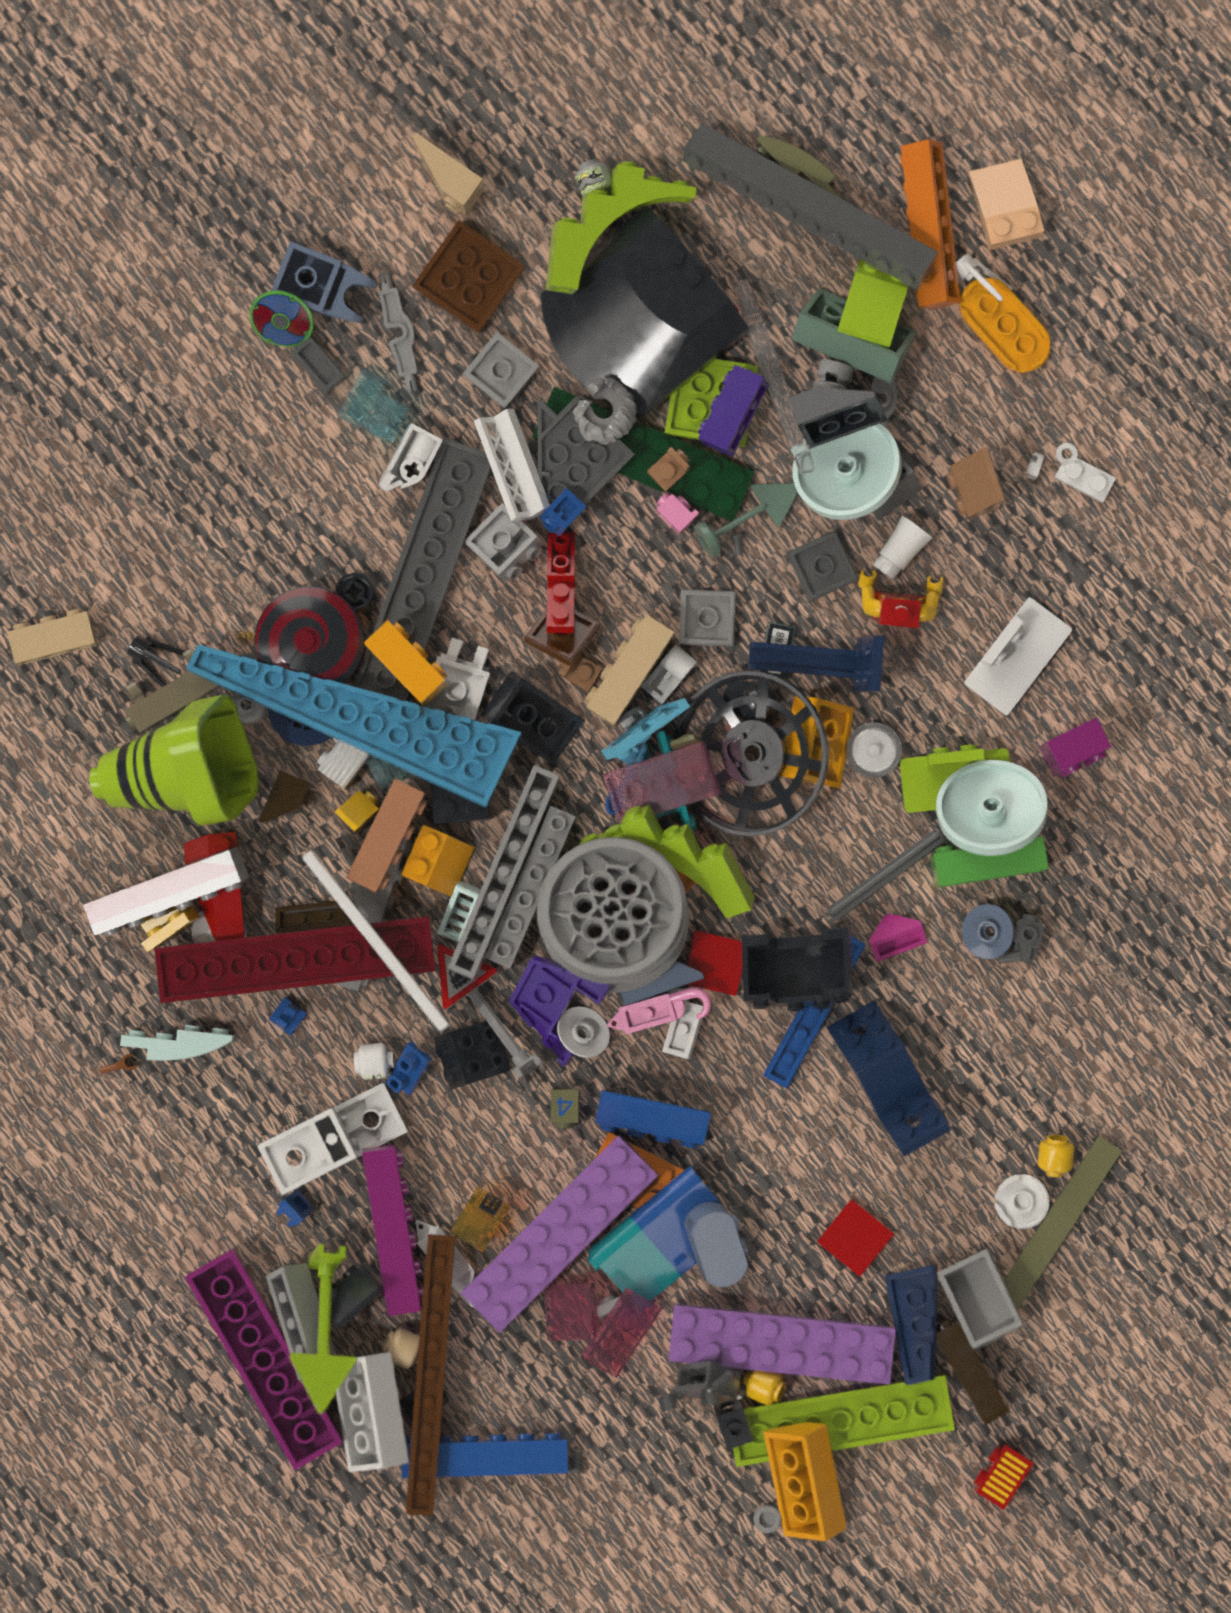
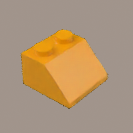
[401,825,475,897]

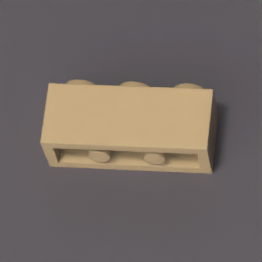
[7,609,98,666]

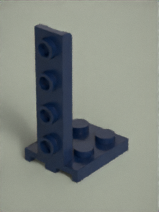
[748,635,884,693]

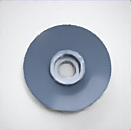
[962,904,1014,959]

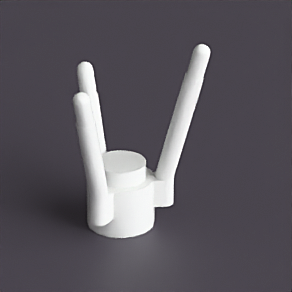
[956,254,1012,301]

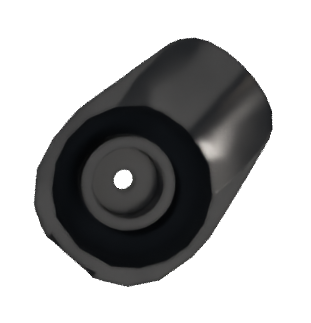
[723,681,781,723]

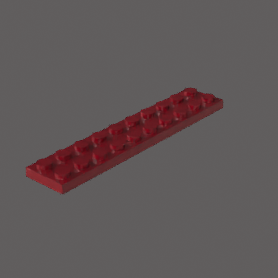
[154,917,436,1003]

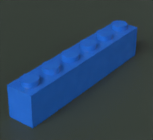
[401,1433,568,1478]

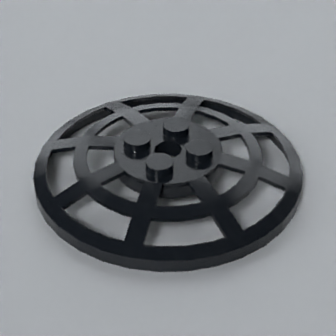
[672,671,829,836]

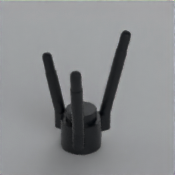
[127,635,186,687]

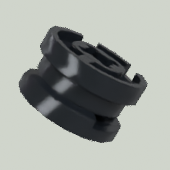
[335,573,374,613]

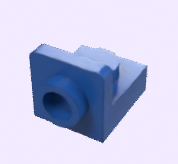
[540,488,587,536]

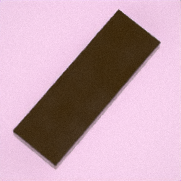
[275,900,355,934]

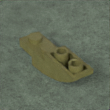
[756,135,843,200]

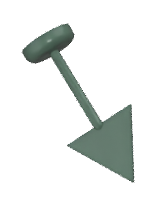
[694,483,798,558]

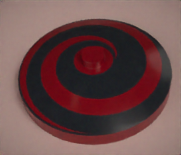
[254,586,365,684]

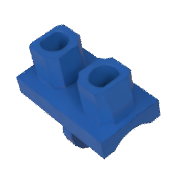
[386,1041,432,1095]

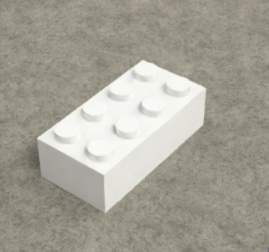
[336,1352,409,1472]

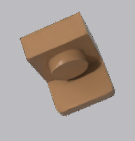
[647,447,690,492]
[558,655,602,692]

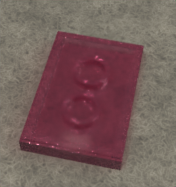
[581,1287,662,1378]

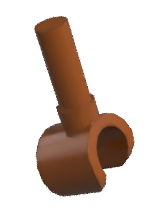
[99,1054,137,1074]

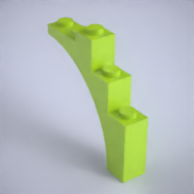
[546,162,697,294]
[580,805,755,919]

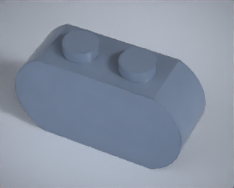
[684,1202,748,1287]

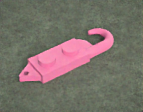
[607,987,711,1034]

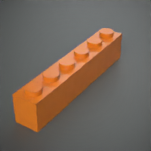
[900,139,961,309]

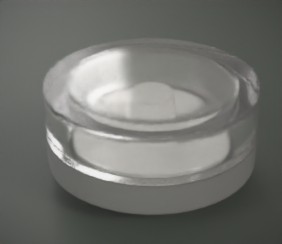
[846,722,902,779]

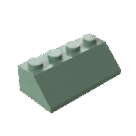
[792,288,917,383]

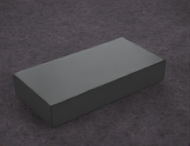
[290,335,347,395]

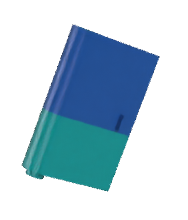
[587,1166,741,1311]

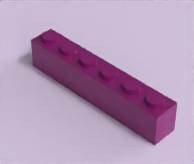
[362,1144,423,1316]

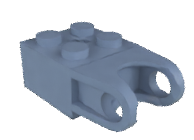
[271,241,378,324]

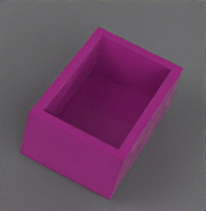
[1039,717,1111,778]

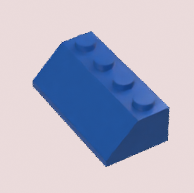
[595,1090,711,1149]

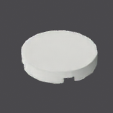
[994,1174,1049,1229]

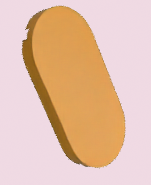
[959,278,1050,373]

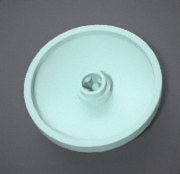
[792,424,902,520]
[936,760,1048,856]

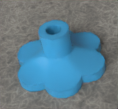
[622,742,649,769]

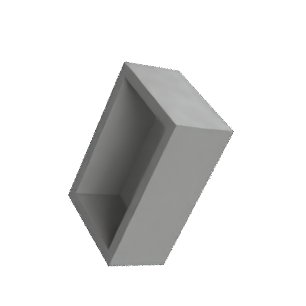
[937,1249,1026,1350]

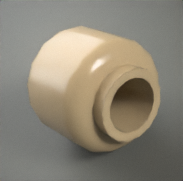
[382,1328,420,1369]

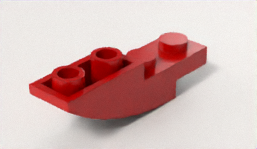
[546,532,575,633]

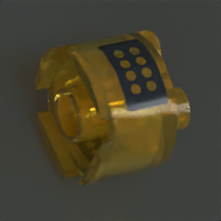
[450,1186,511,1253]

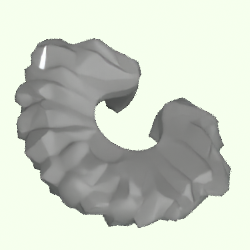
[573,377,637,445]

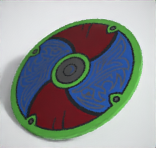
[250,290,314,348]

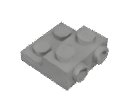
[464,503,544,583]

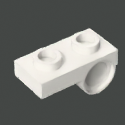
[641,645,697,705]

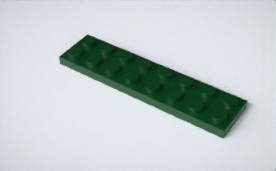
[532,387,754,522]

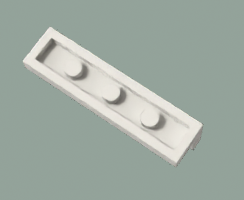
[474,409,550,521]

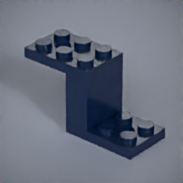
[827,1001,952,1157]

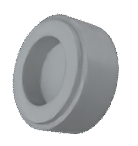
[754,1504,781,1533]

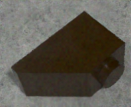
[258,771,314,824]

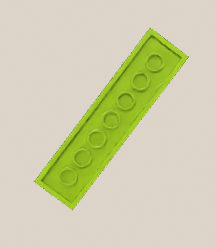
[733,1374,955,1467]

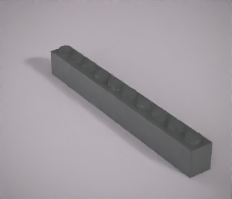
[683,123,938,290]

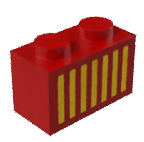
[973,1443,1034,1510]

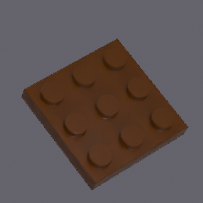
[412,220,526,334]

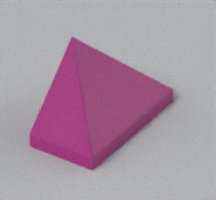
[869,914,927,962]

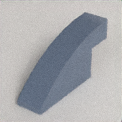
[621,961,704,1006]

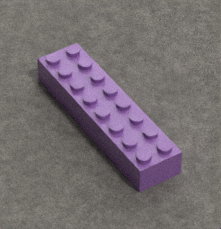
[461,1135,658,1333]
[668,1303,895,1385]

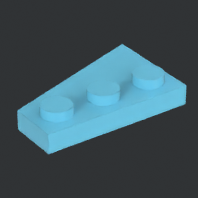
[601,698,690,760]

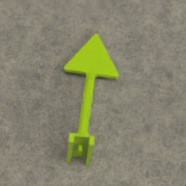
[289,1244,356,1414]

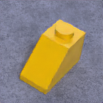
[335,790,380,834]

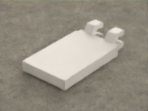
[422,638,490,721]

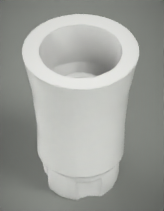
[874,516,932,580]

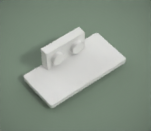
[964,598,1072,715]

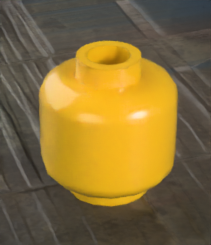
[1037,1135,1075,1177]
[743,1370,787,1406]

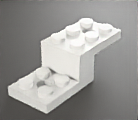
[257,1082,409,1195]

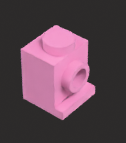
[656,492,699,535]

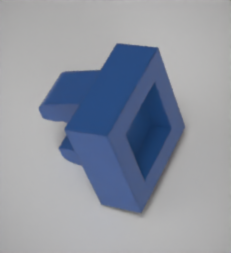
[269,997,308,1036]
[277,1189,315,1227]

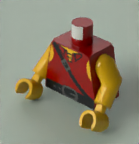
[858,570,943,628]

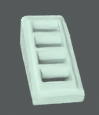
[437,881,481,943]

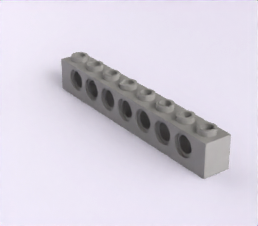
[448,765,561,981]

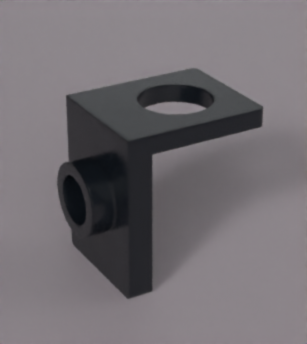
[713,1399,753,1449]

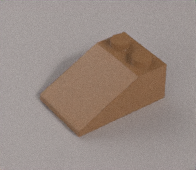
[946,447,1005,520]

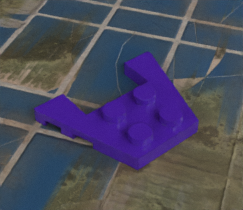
[509,956,612,1067]

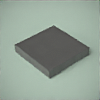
[786,530,859,603]

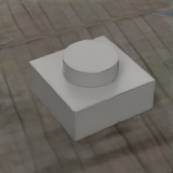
[594,1296,627,1322]

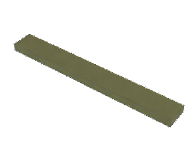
[1004,1136,1122,1309]

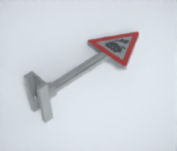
[437,945,546,1086]

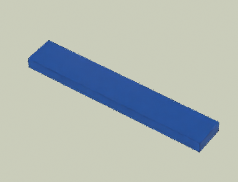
[763,936,866,1089]

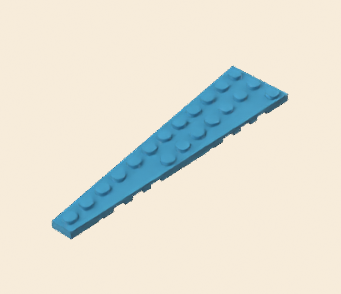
[186,644,521,808]

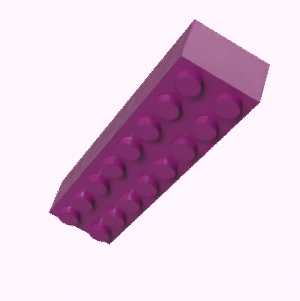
[184,1247,344,1471]

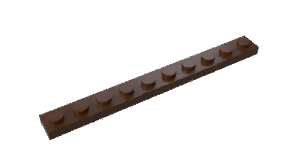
[405,1234,456,1516]

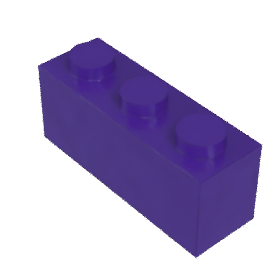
[698,365,769,457]

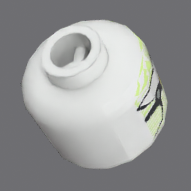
[354,1043,395,1080]

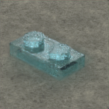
[338,368,387,430]

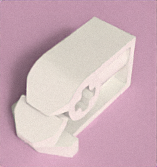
[378,423,443,492]

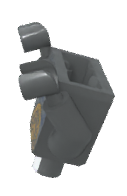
[658,1361,745,1412]

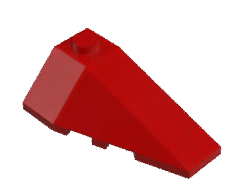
[184,832,245,941]

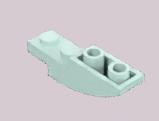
[120,1025,235,1061]

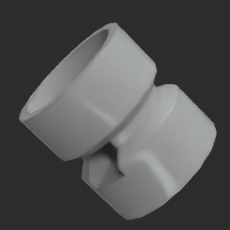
[813,359,854,390]

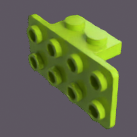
[900,744,1010,813]

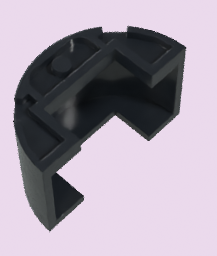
[742,927,852,1012]

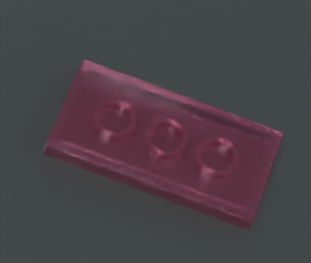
[602,741,721,825]

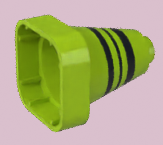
[89,694,259,826]

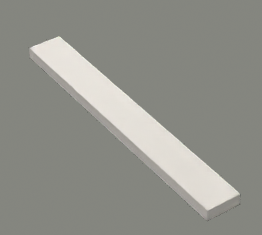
[303,851,450,1031]

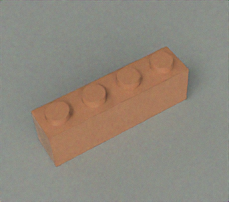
[346,779,428,893]

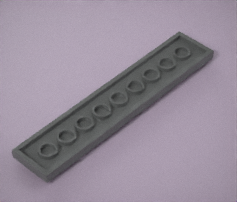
[353,438,491,701]

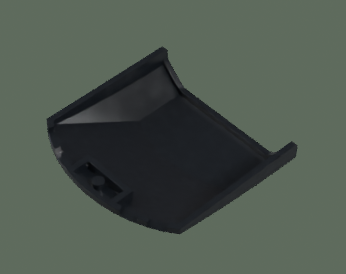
[541,206,749,417]

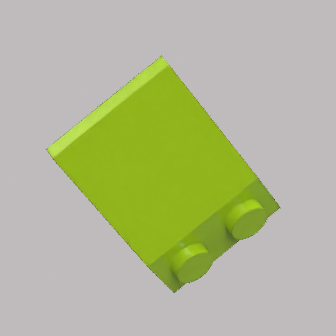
[837,259,908,348]

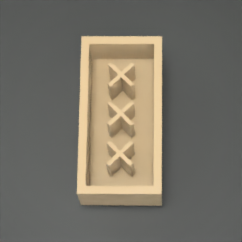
[585,614,674,728]

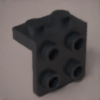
[434,1021,510,1090]

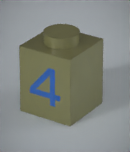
[551,1089,579,1128]

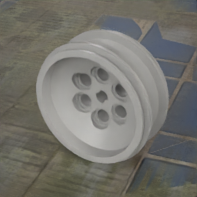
[537,837,689,993]

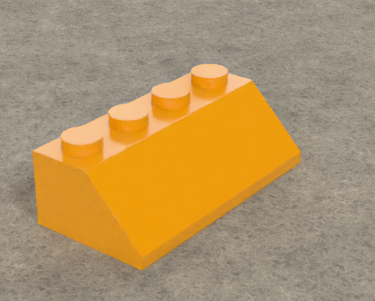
[763,1422,847,1541]

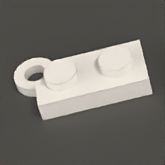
[1054,443,1116,503]
[662,988,704,1060]

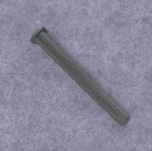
[828,826,947,921]

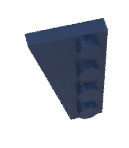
[885,1265,938,1385]

